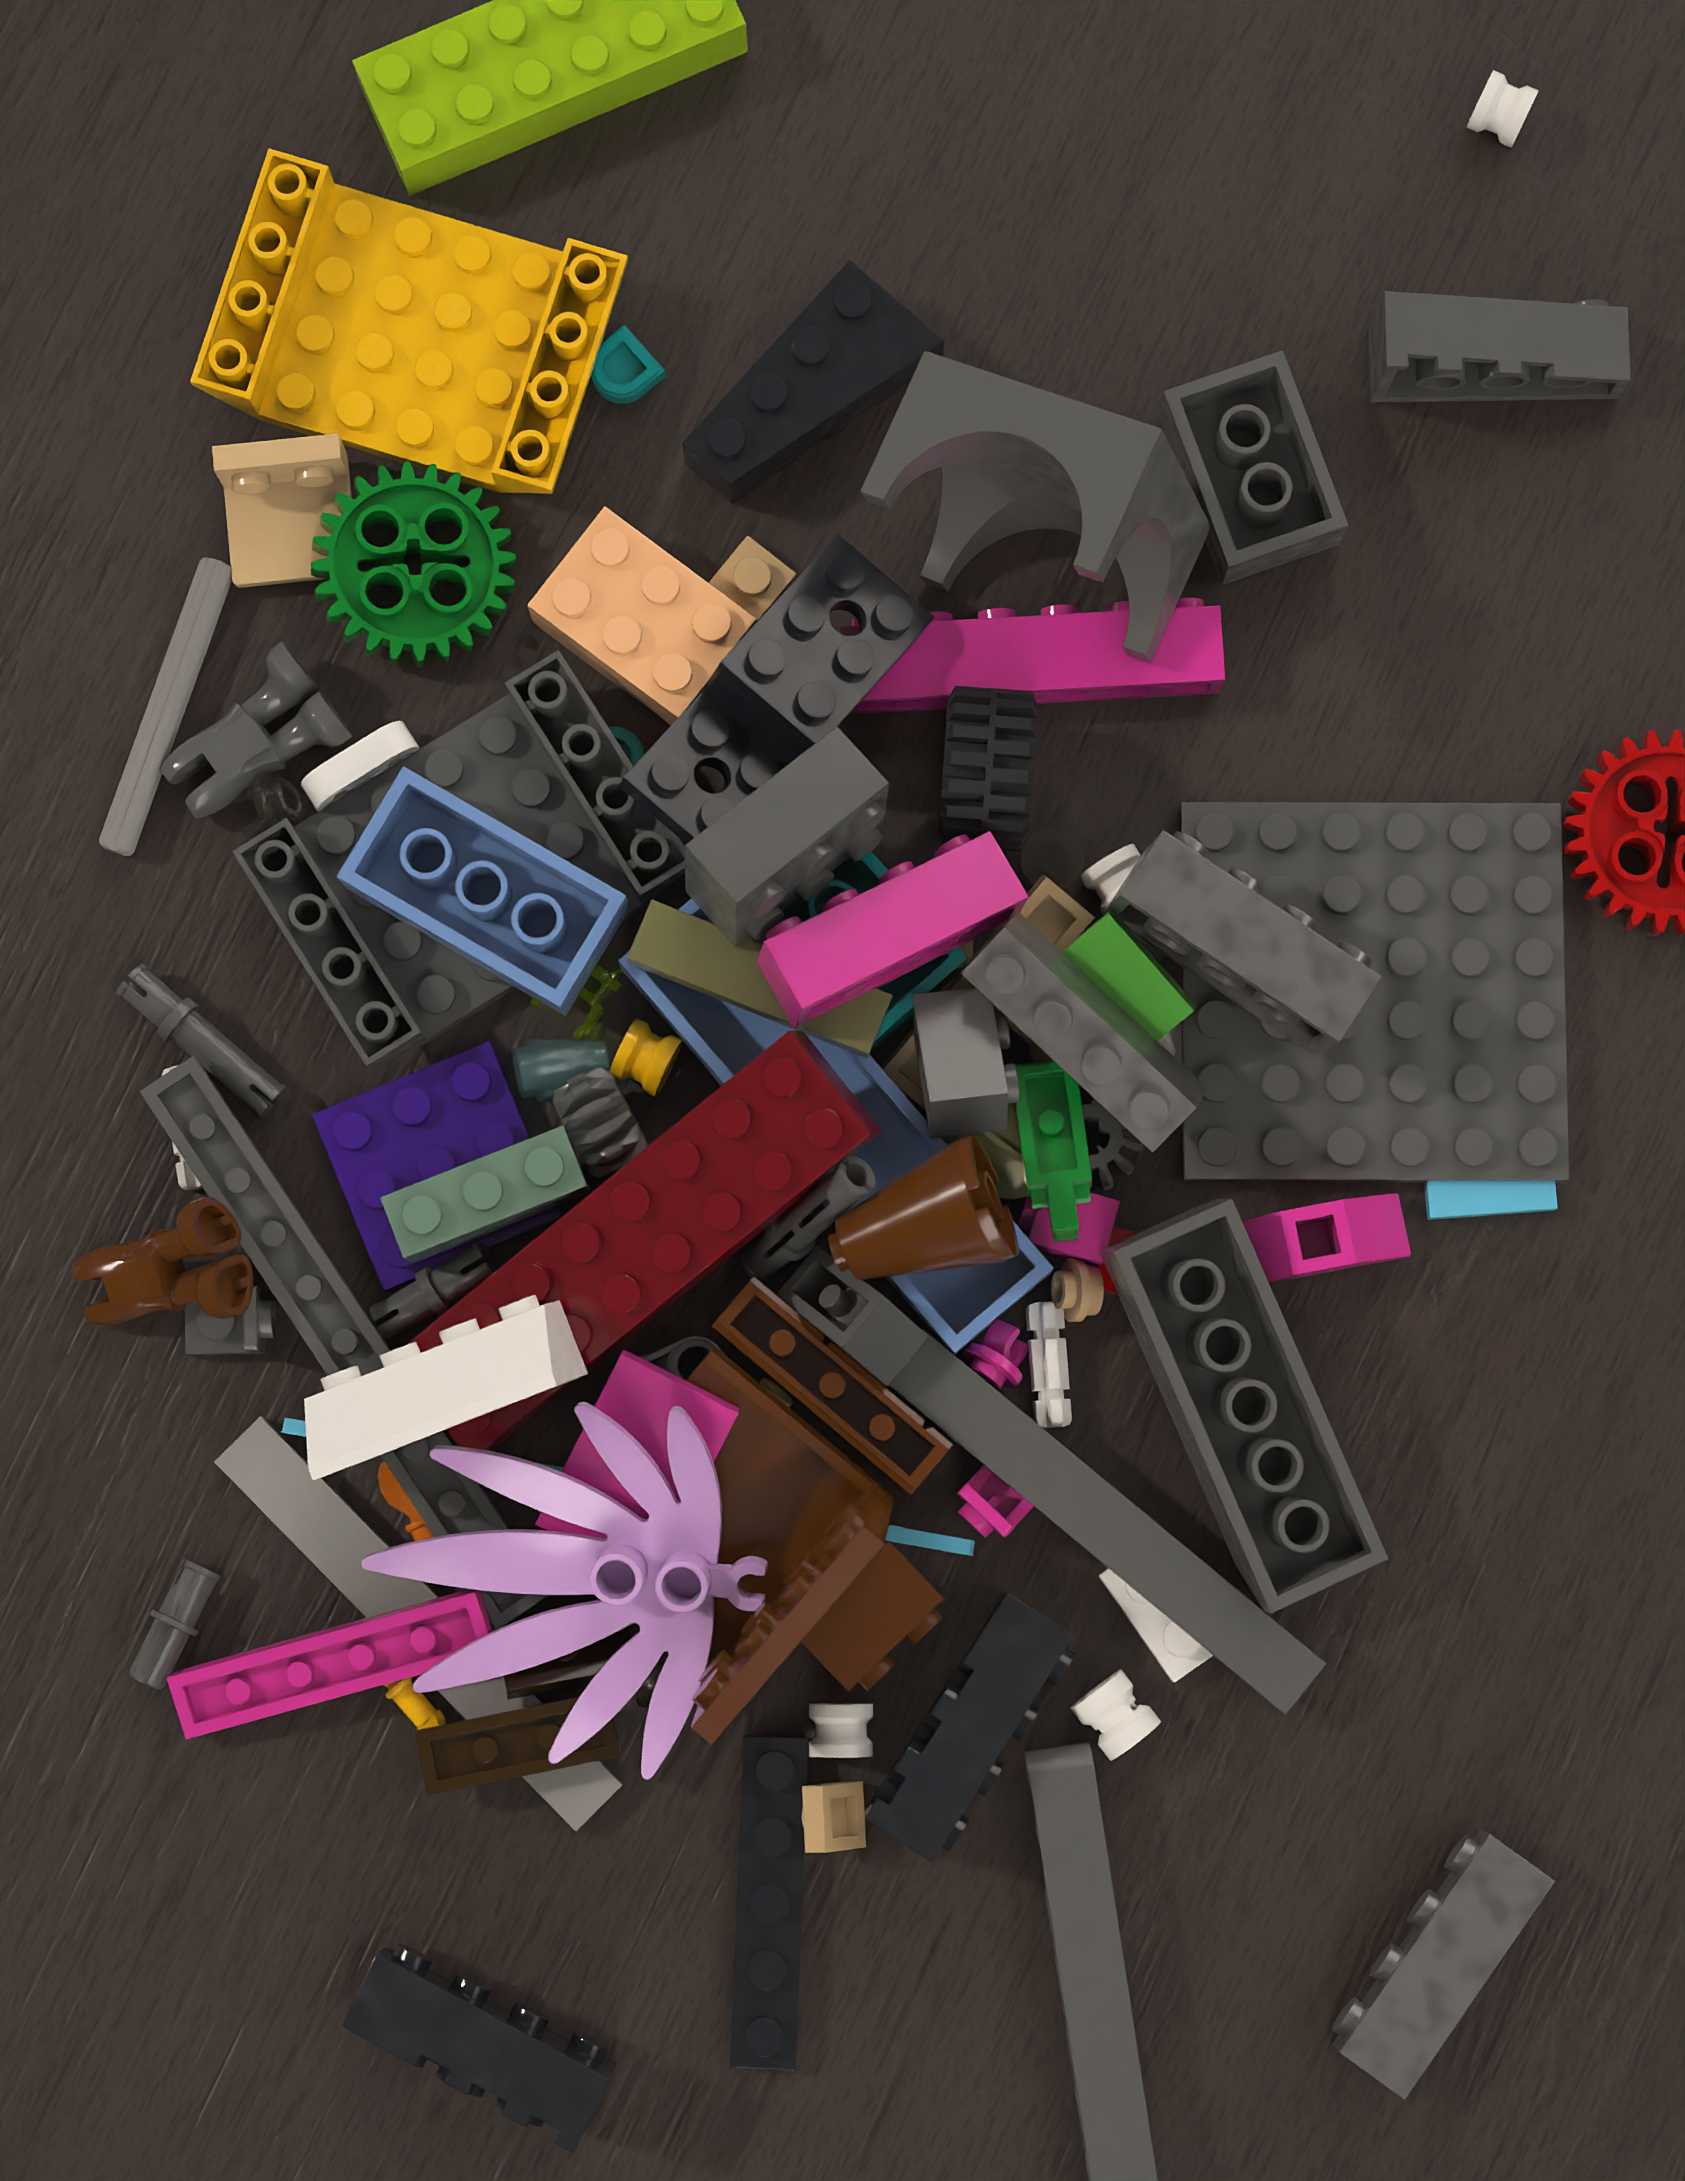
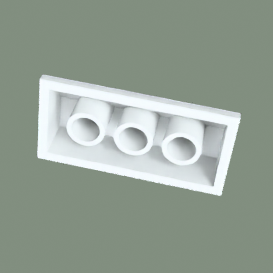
[304,1295,588,1480]

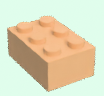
[527,506,757,725]

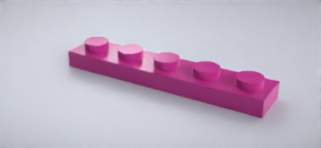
[167,1589,493,1739]

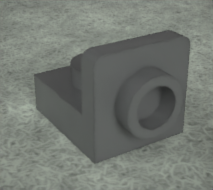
[185,1286,277,1356]

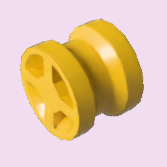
[610,1018,683,1097]

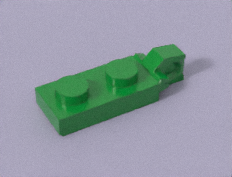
[1015,1060,1092,1243]

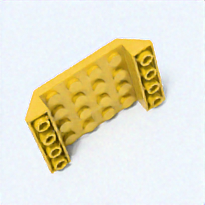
[190,148,628,494]

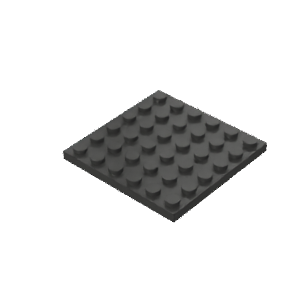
[1180,802,1569,1183]

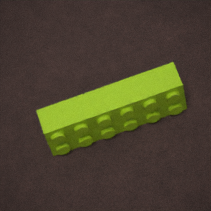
[352,0,748,196]

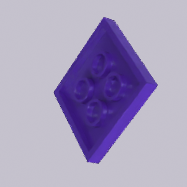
[312,1041,562,1293]

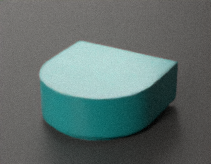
[591,325,666,404]

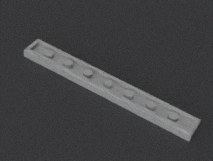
[214,1416,623,1831]

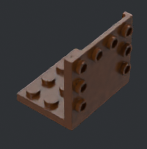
[686,1346,895,1745]

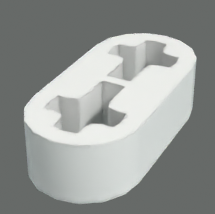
[301,721,420,811]

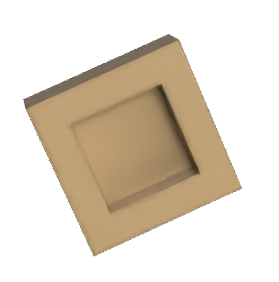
[709,535,797,621]
[802,1781,866,1853]

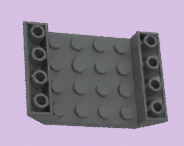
[232,650,685,1068]

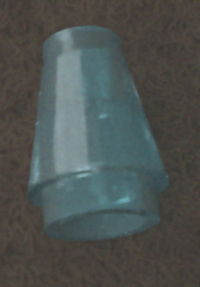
[513,1039,609,1102]

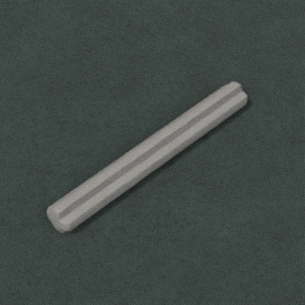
[99,557,232,856]

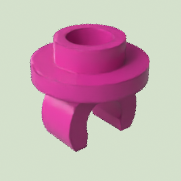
[962,1319,1028,1391]

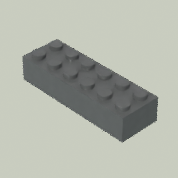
[1099,1198,1388,1613]

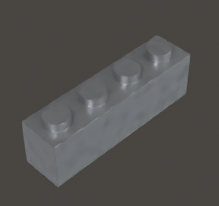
[961,912,1207,1153]
[1332,1830,1555,2100]

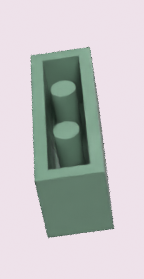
[380,1126,591,1264]

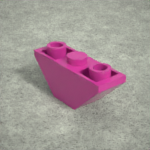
[1242,1193,1411,1284]

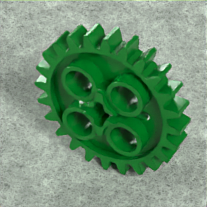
[310,462,516,668]

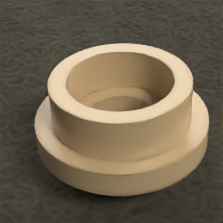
[1051,1258,1104,1322]

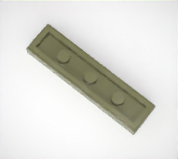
[627,899,892,1059]

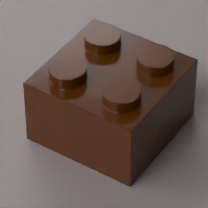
[800,1541,944,1692]

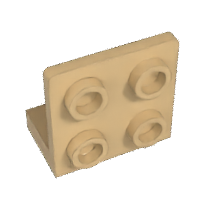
[212,433,359,588]

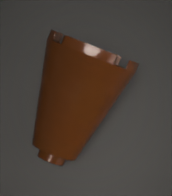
[828,1136,1019,1280]

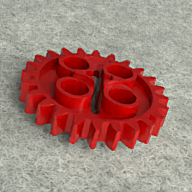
[1562,729,1685,937]

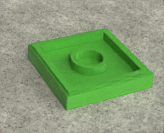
[1062,909,1197,1042]

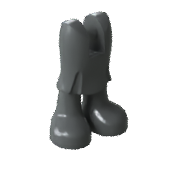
[160,641,353,819]

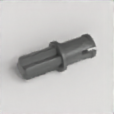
[130,1558,221,1689]

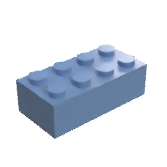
[337,766,631,1016]

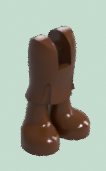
[71,1197,253,1325]

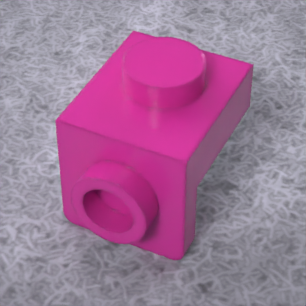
[956,1465,1034,1539]

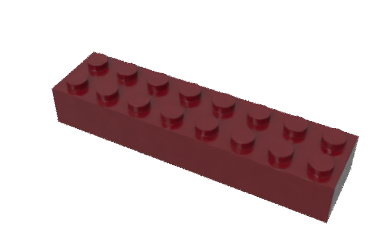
[406,1031,883,1451]

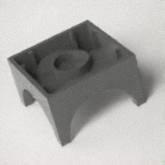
[860,351,1211,663]

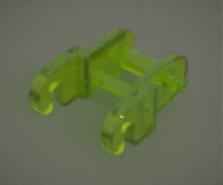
[530,964,622,1041]

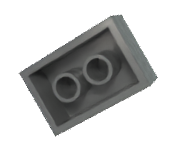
[1158,350,1349,585]
[685,727,889,947]

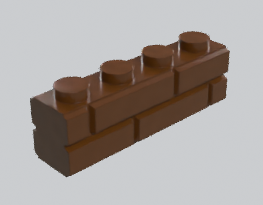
[712,1276,953,1496]

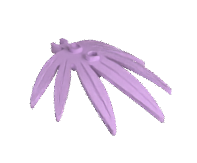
[361,1402,768,1780]

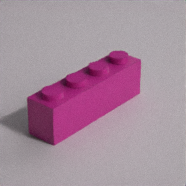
[756,831,1028,1029]

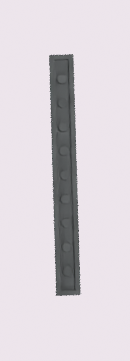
[139,1056,548,1630]

